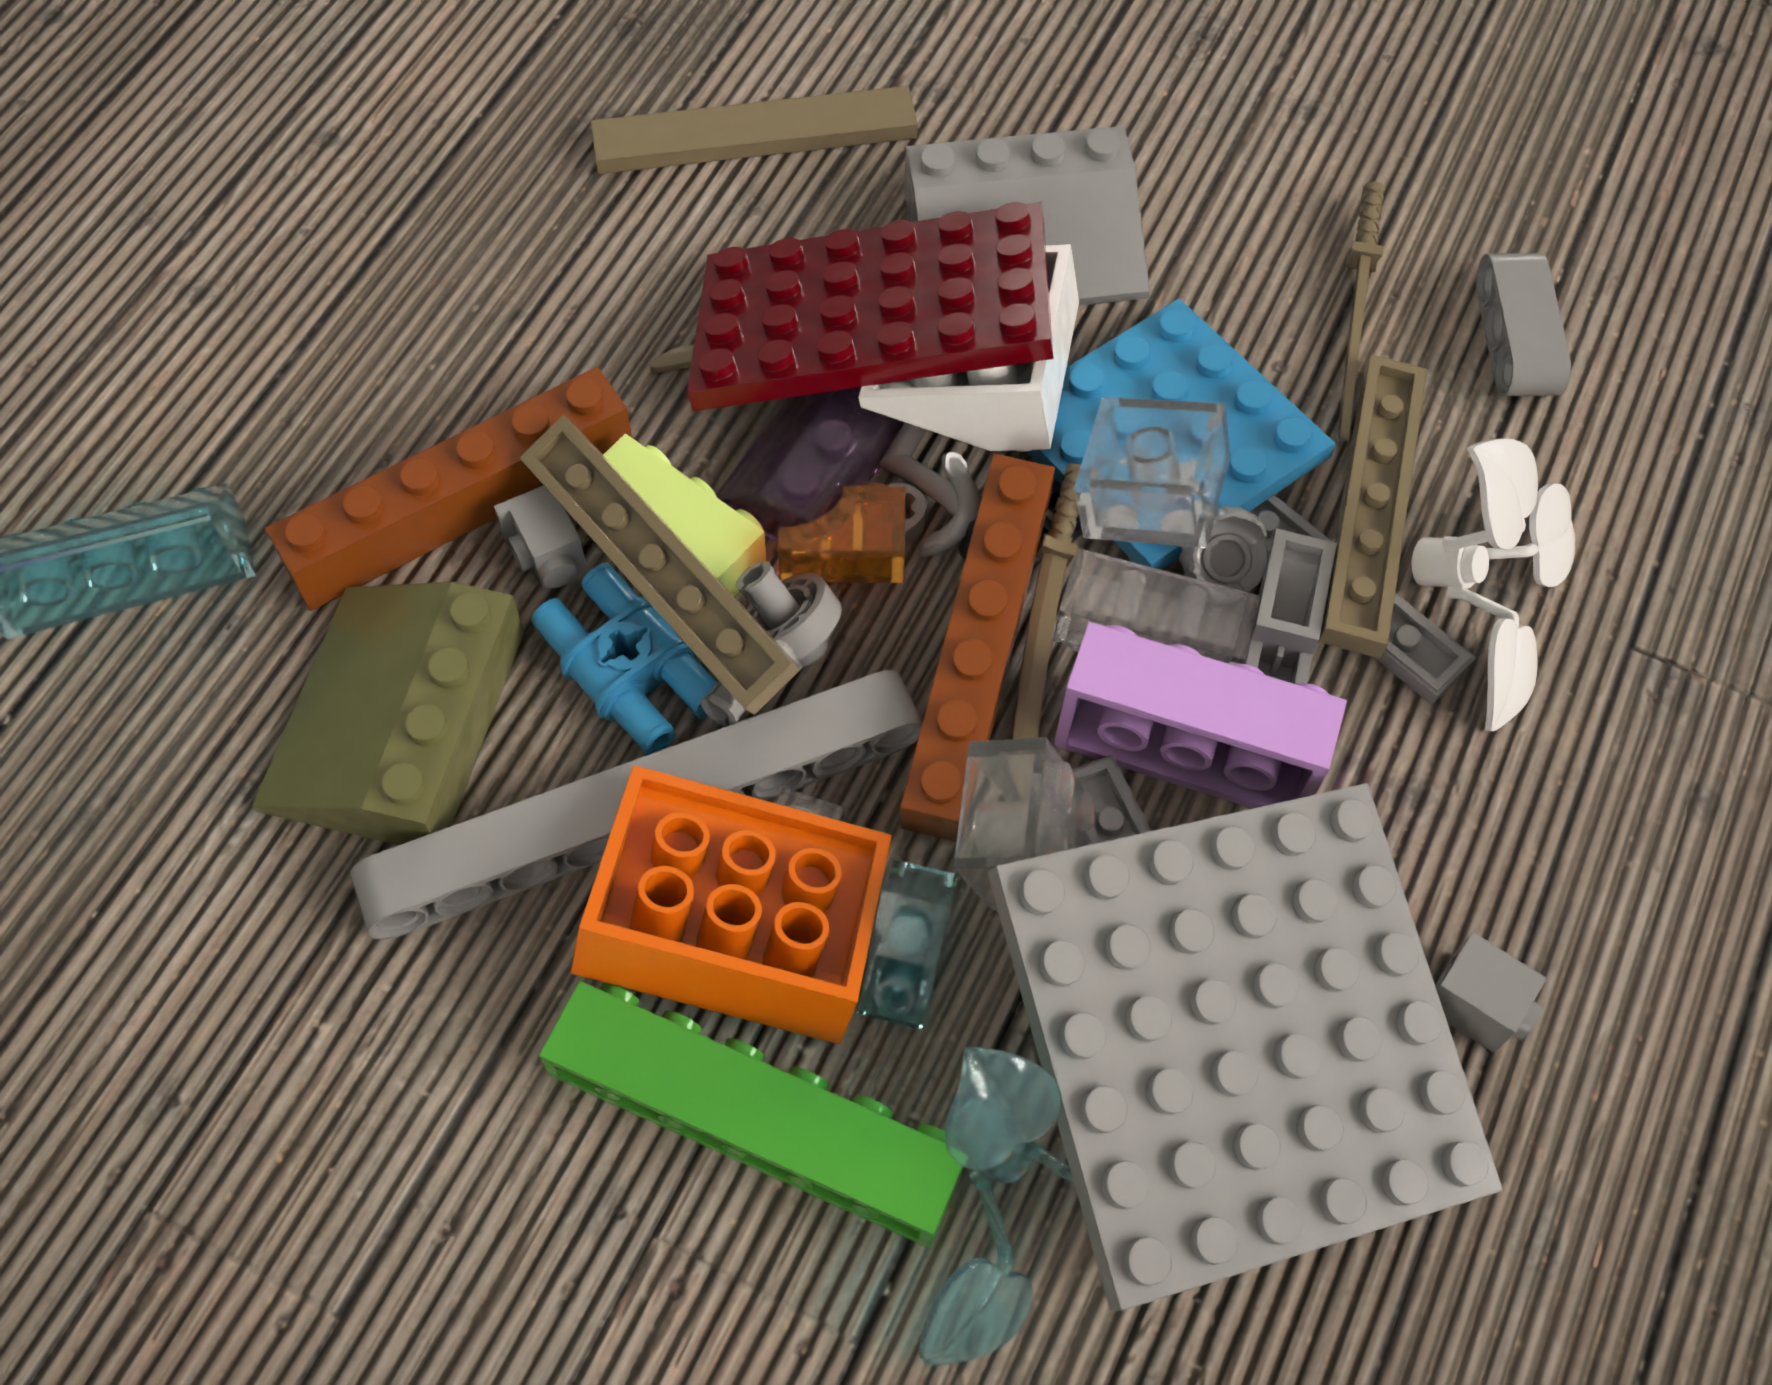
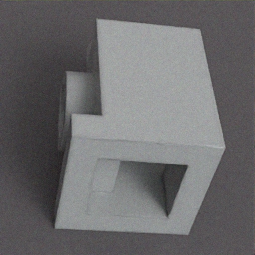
[494,486,588,589]

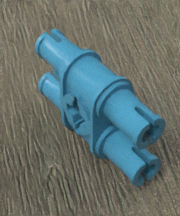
[531,563,717,755]

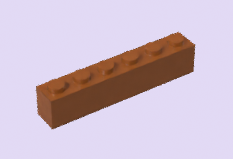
[265,366,632,611]
[900,453,1055,844]

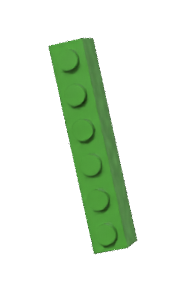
[539,981,968,1249]

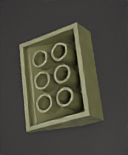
[252,582,524,845]

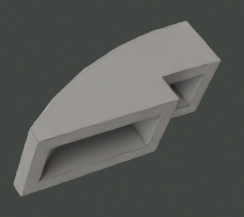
[1242,528,1337,684]

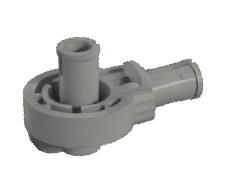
[701,561,842,726]

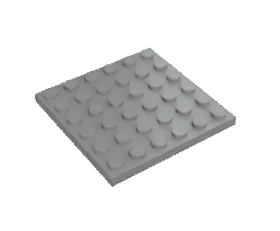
[987,783,1503,1311]

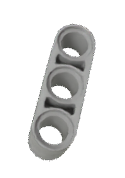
[1476,253,1571,396]

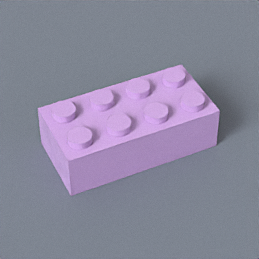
[1053,621,1347,809]

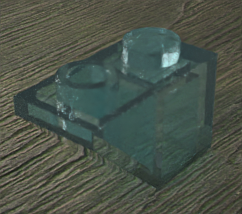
[857,860,959,1030]

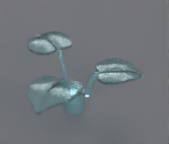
[919,1047,1074,1366]

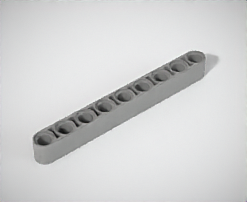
[350,670,923,940]

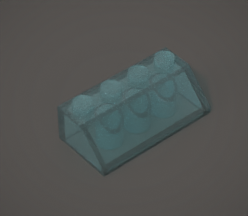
[0,484,256,639]

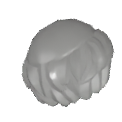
[1179,506,1268,606]

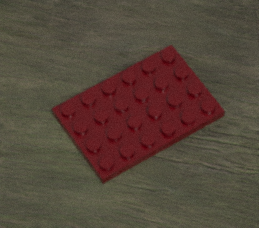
[687,202,1054,411]

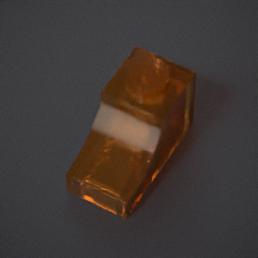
[778,483,906,583]

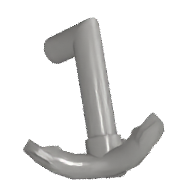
[879,422,984,556]

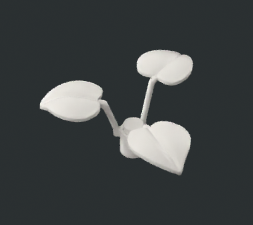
[1412,439,1575,731]

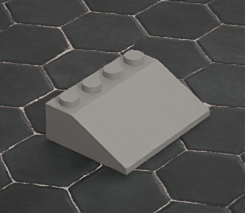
[904,126,1150,306]

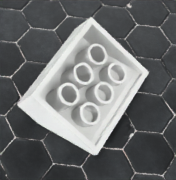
[858,244,1079,452]

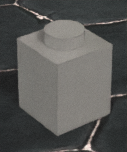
[1435,932,1547,1053]

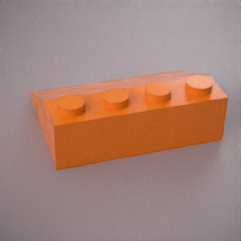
[571,765,892,1045]

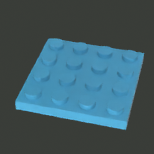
[1027,298,1335,578]

